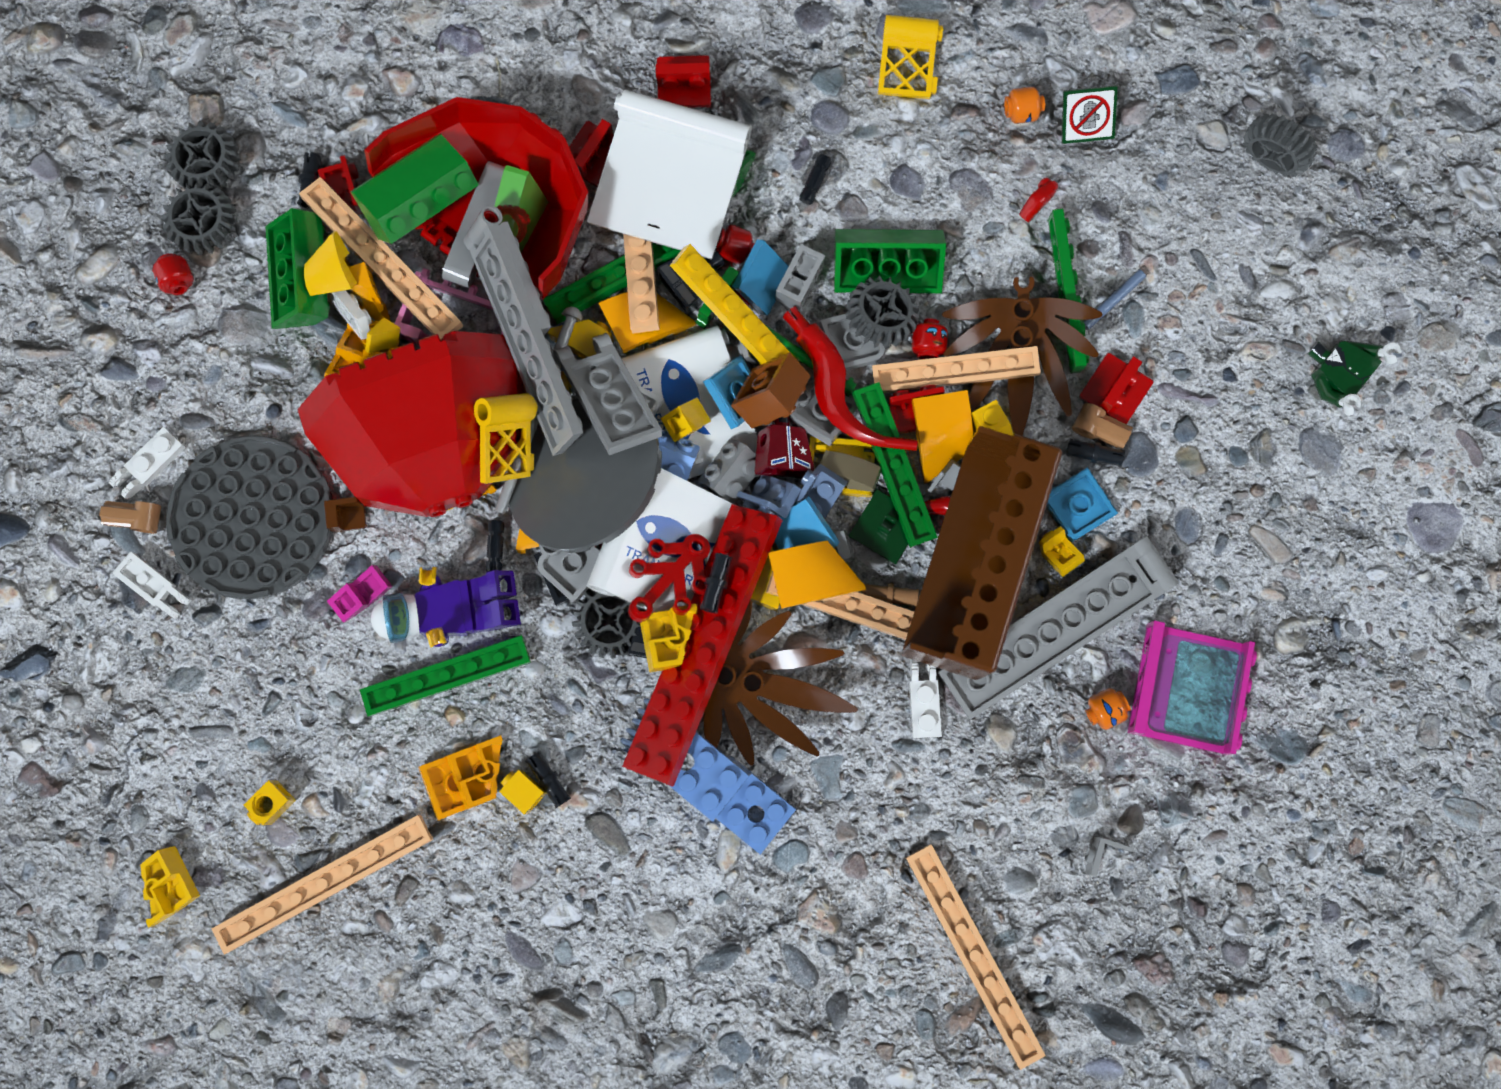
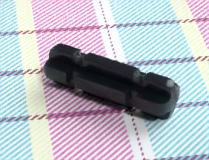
[799,154,831,205]
[486,520,505,572]

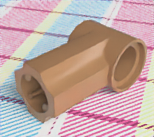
[1072,403,1133,450]
[99,501,162,534]

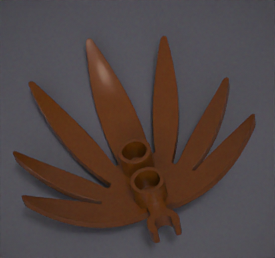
[942,277,1102,436]
[704,599,858,766]

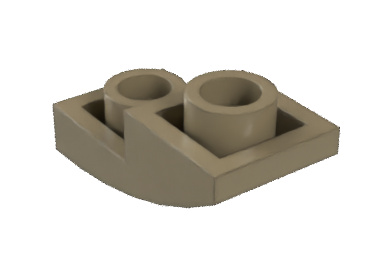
[820,450,882,492]

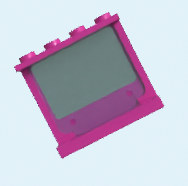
[1127,620,1257,755]

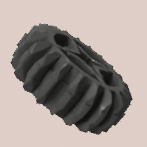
[1243,113,1318,177]
[165,120,241,190]
[161,182,238,255]
[846,276,919,349]
[572,591,645,659]

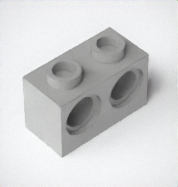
[776,244,825,312]

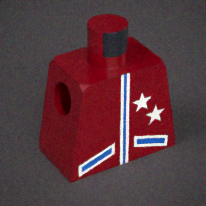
[754,416,814,478]

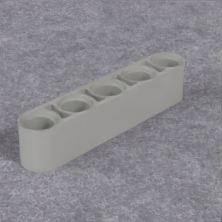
[442,161,505,288]

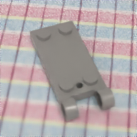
[554,333,662,455]

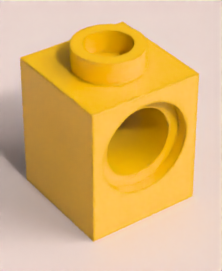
[660,397,711,442]
[499,770,547,815]
[243,780,296,826]

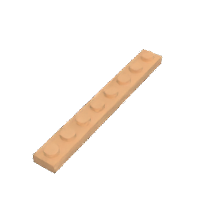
[299,177,463,340]
[211,815,433,955]
[905,844,1046,1070]

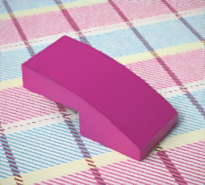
[327,565,393,623]

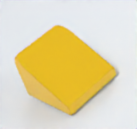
[365,318,401,353]

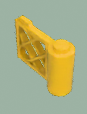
[877,14,943,100]
[474,393,538,484]

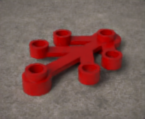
[628,534,710,622]

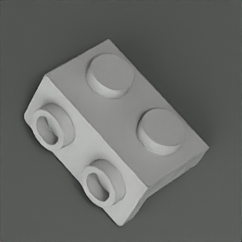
[698,438,756,504]

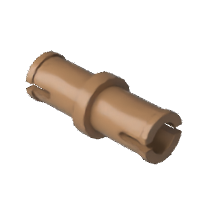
[862,583,919,606]

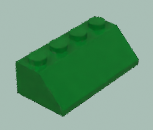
[350,134,479,244]
[265,208,330,329]
[834,229,946,293]

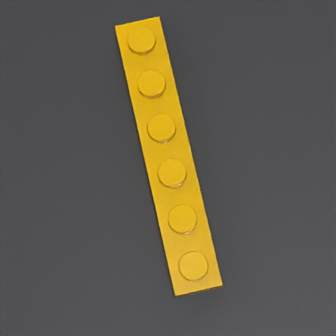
[670,244,798,364]

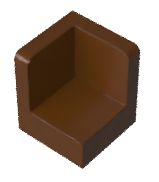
[324,497,367,533]

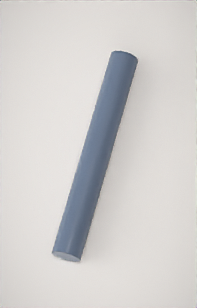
[1083,269,1146,331]

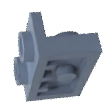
[793,464,848,519]
[736,475,802,519]

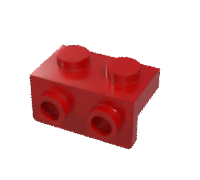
[318,155,363,215]
[888,384,945,434]

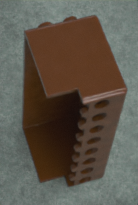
[901,426,1062,680]

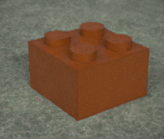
[731,352,810,429]

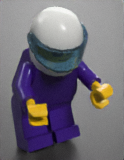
[371,567,521,648]

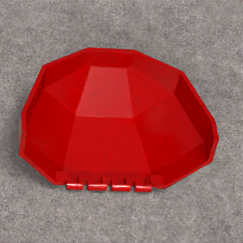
[364,97,588,300]
[297,331,523,517]

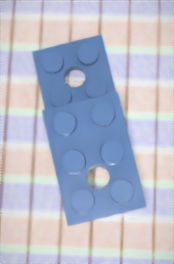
[670,731,796,855]

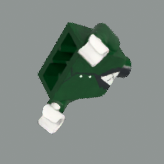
[1307,340,1401,416]

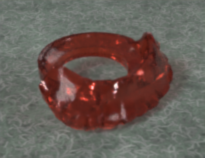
[496,205,531,243]

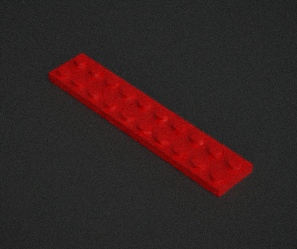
[622,504,783,787]

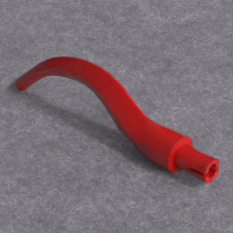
[783,306,918,451]

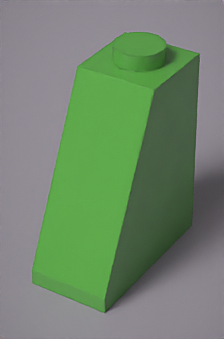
[494,165,549,253]

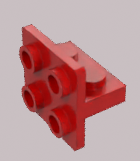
[656,55,711,108]
[569,119,614,188]
[1079,353,1153,424]

